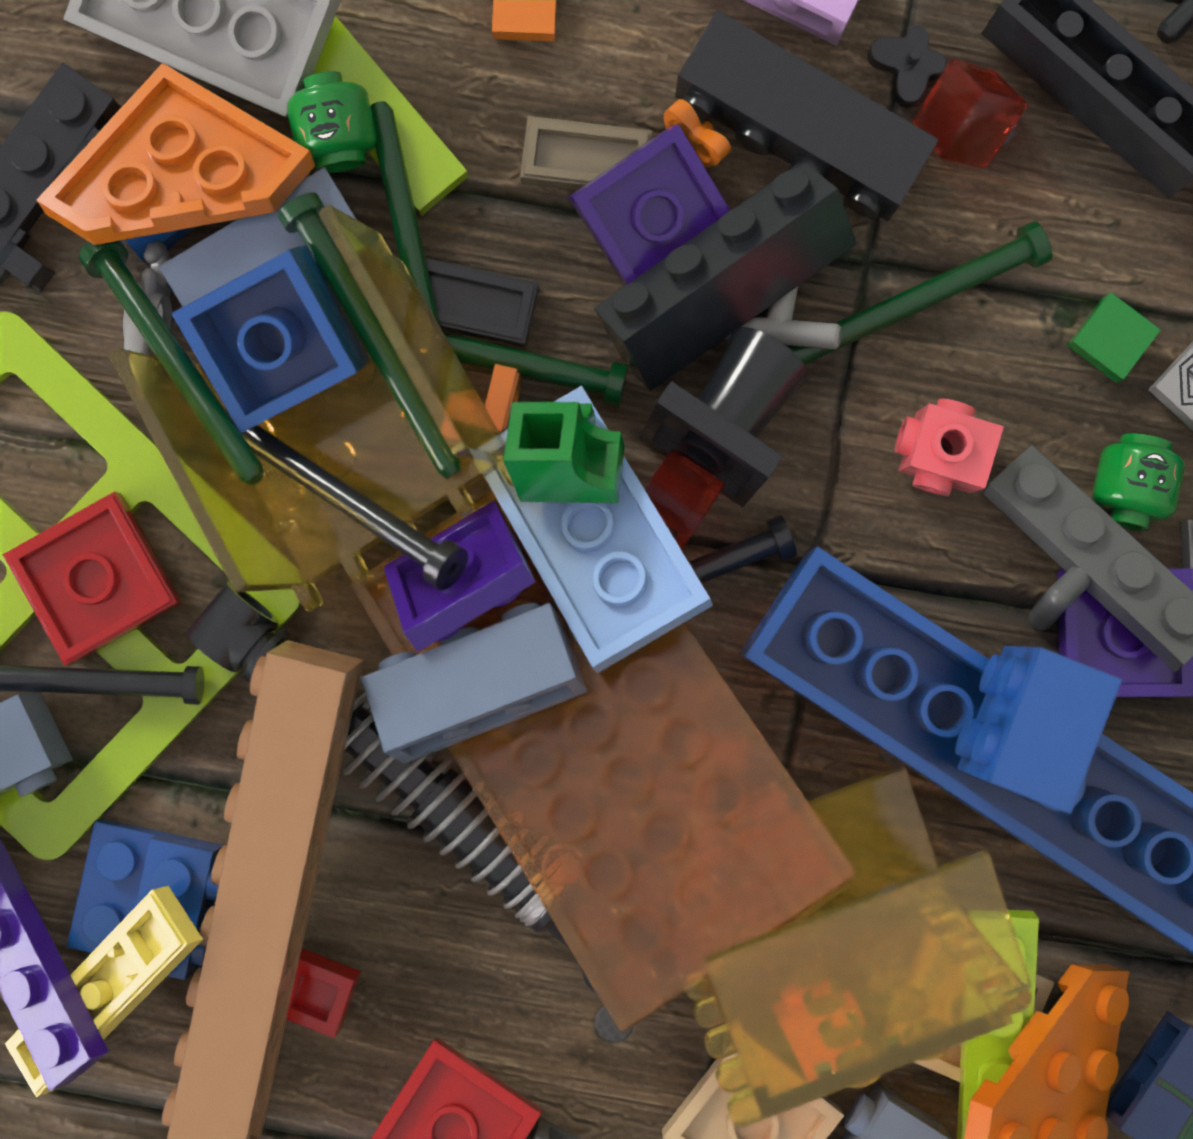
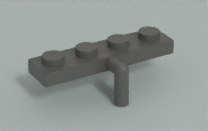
[983,445,1193,673]

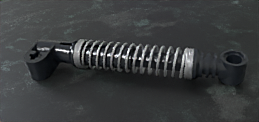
[185,582,678,1022]

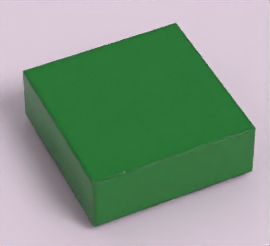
[1066,292,1161,383]

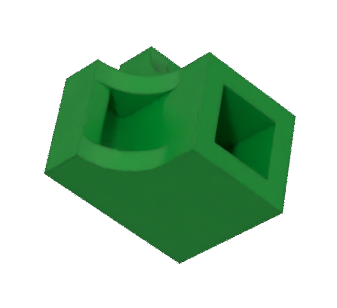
[503,402,625,503]

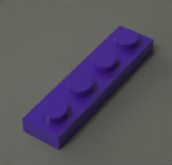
[0,838,109,1091]

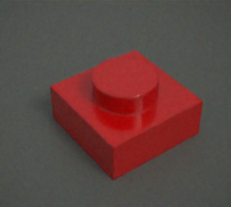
[286,948,361,1038]

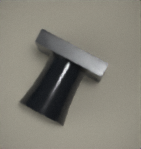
[639,327,808,508]

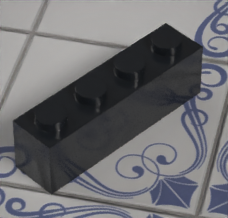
[981,0,1193,198]
[675,10,939,221]
[594,160,857,391]

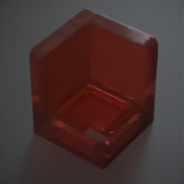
[913,58,1029,168]
[644,449,725,551]

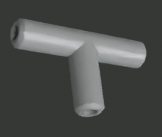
[723,286,842,349]

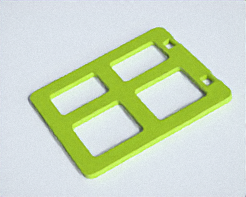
[0,311,304,860]

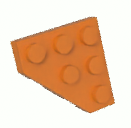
[37,63,315,245]
[964,964,1130,1139]

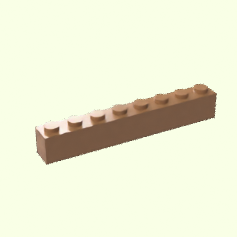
[162,640,364,1139]

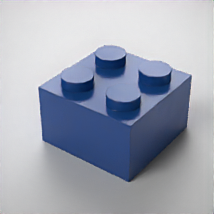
[171,244,370,433]
[955,646,1122,814]

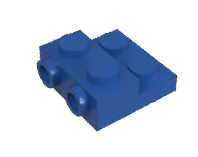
[67,819,223,980]

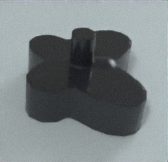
[867,25,947,108]

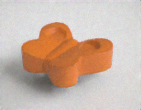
[664,99,731,171]

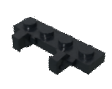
[0,62,121,293]

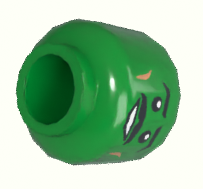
[287,71,377,173]
[1091,433,1185,531]

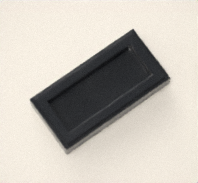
[402,258,539,348]

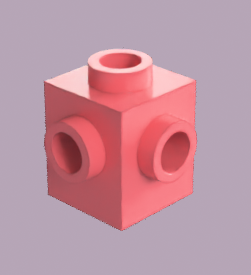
[894,399,1004,496]

